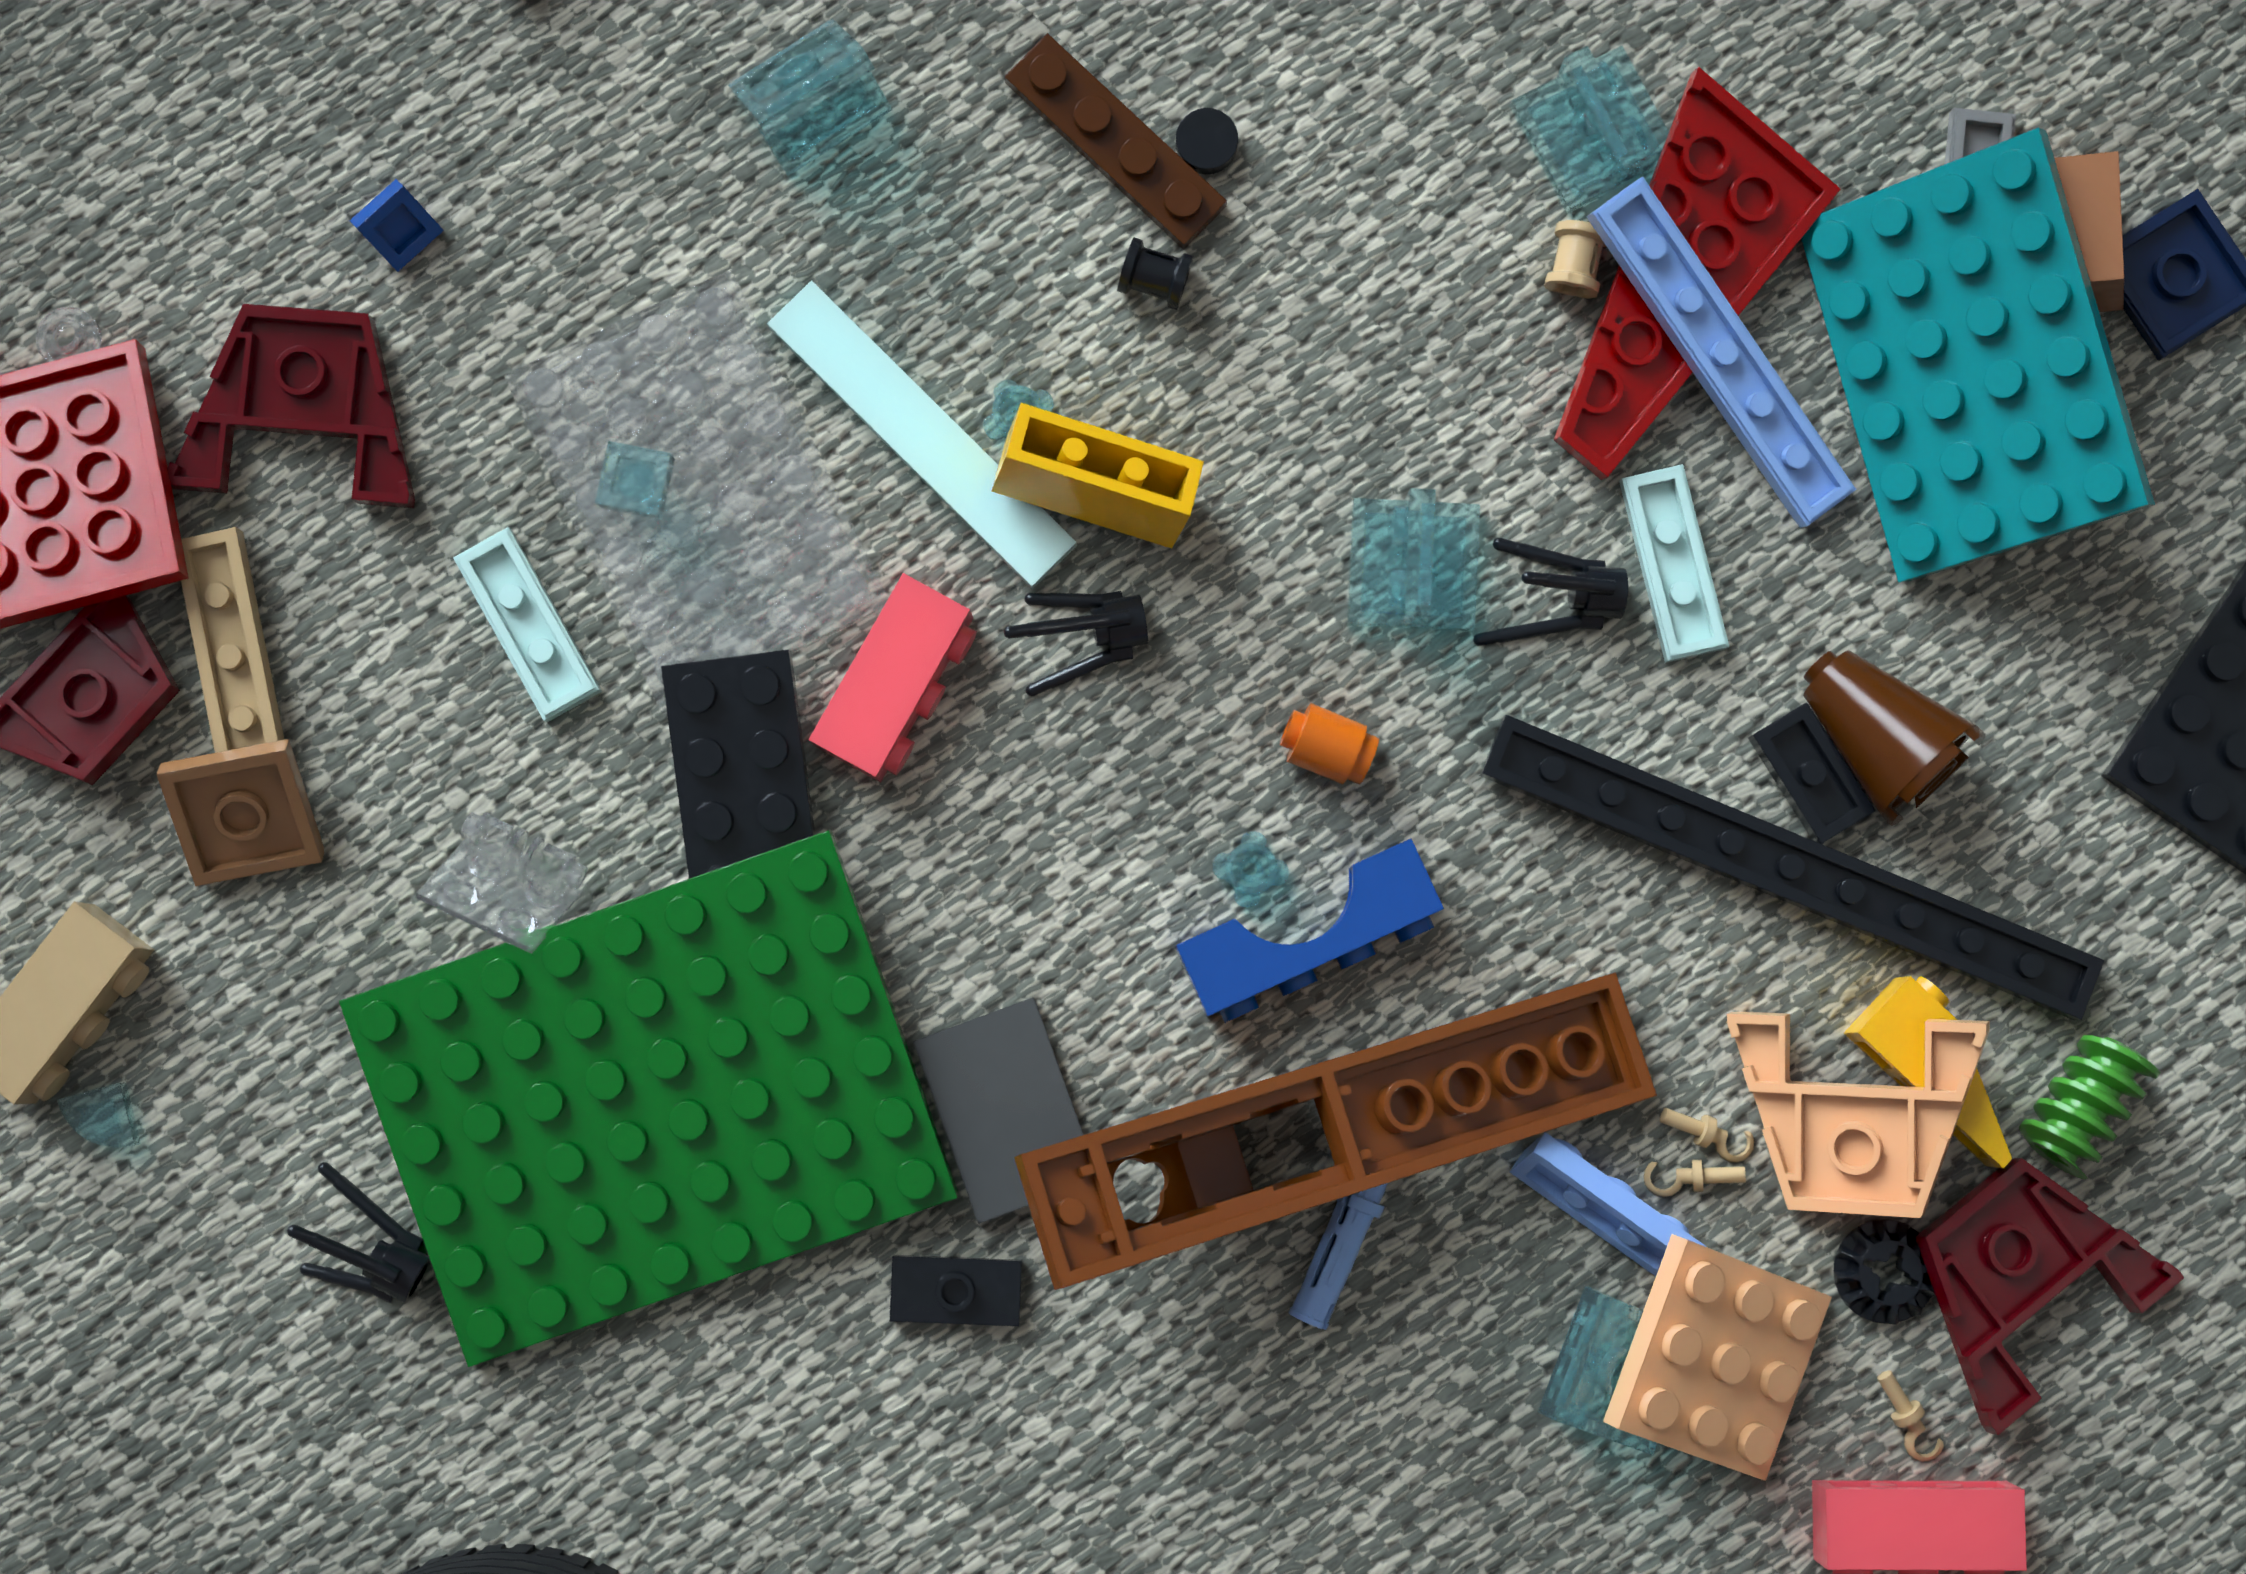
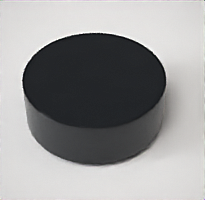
[1176,108,1238,175]

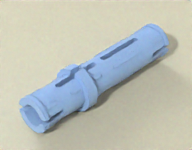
[1288,1183,1388,1330]

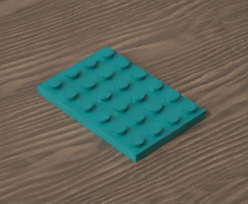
[1801,127,2155,582]

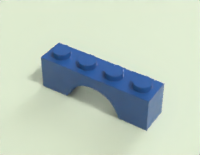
[1175,838,1444,1023]

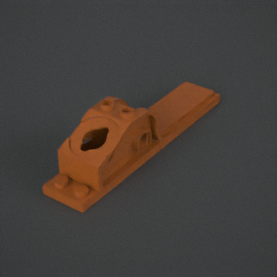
[1014,972,1657,1290]

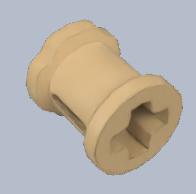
[1544,220,1606,299]

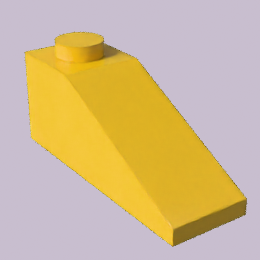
[1844,976,2012,1168]

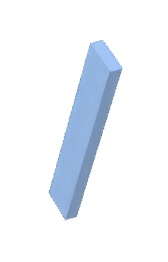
[1586,176,1856,528]

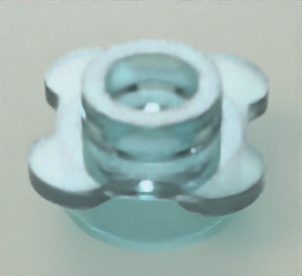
[983,380,1054,440]
[1212,831,1289,908]

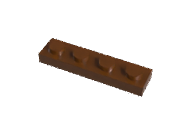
[1004,33,1227,250]

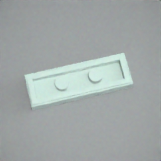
[1619,464,1729,663]
[453,527,602,722]

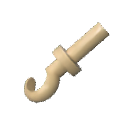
[1660,1108,1755,1163]
[1644,1160,1746,1197]
[1877,1370,1944,1462]

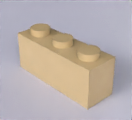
[0,901,154,1105]

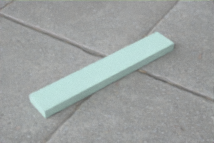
[767,280,1077,590]

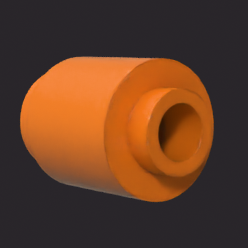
[1280,703,1379,785]

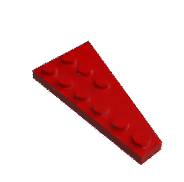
[1554,67,1841,480]

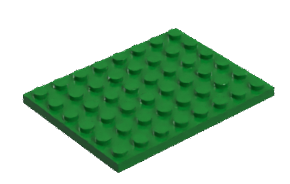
[339,829,959,1367]

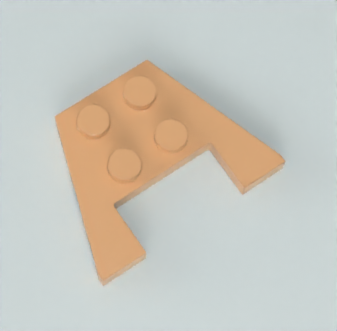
[1727,1012,1990,1218]

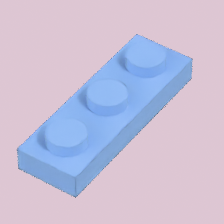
[1510,1132,1707,1276]

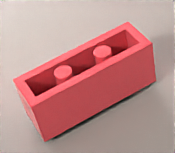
[808,573,977,783]
[1812,1480,2027,1574]

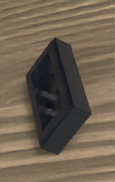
[889,1255,1022,1327]

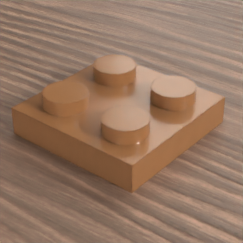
[156,739,325,886]

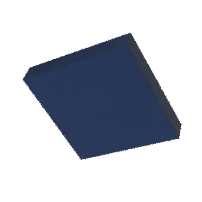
[2122,189,2246,361]

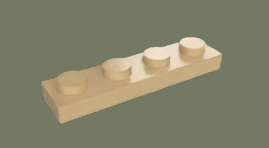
[181,527,285,753]

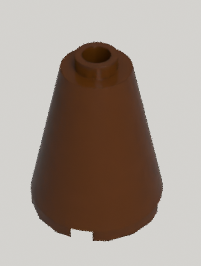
[1803,650,1986,826]

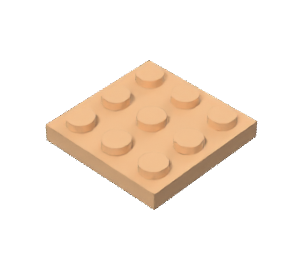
[1603,1234,1832,1481]

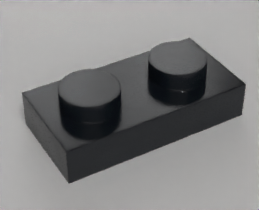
[1748,702,1876,844]

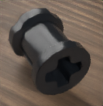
[1117,237,1194,310]

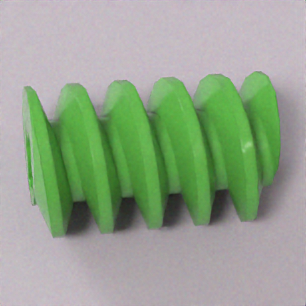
[2019,1035,2161,1180]

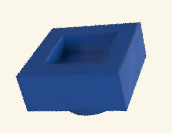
[350,179,444,272]

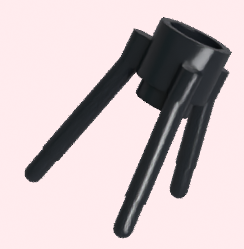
[1473,538,1628,646]
[1004,591,1148,696]
[287,1162,430,1304]

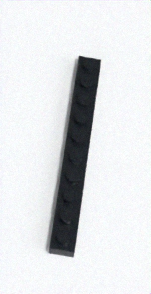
[1479,715,2105,1020]

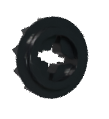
[1834,1219,1935,1325]

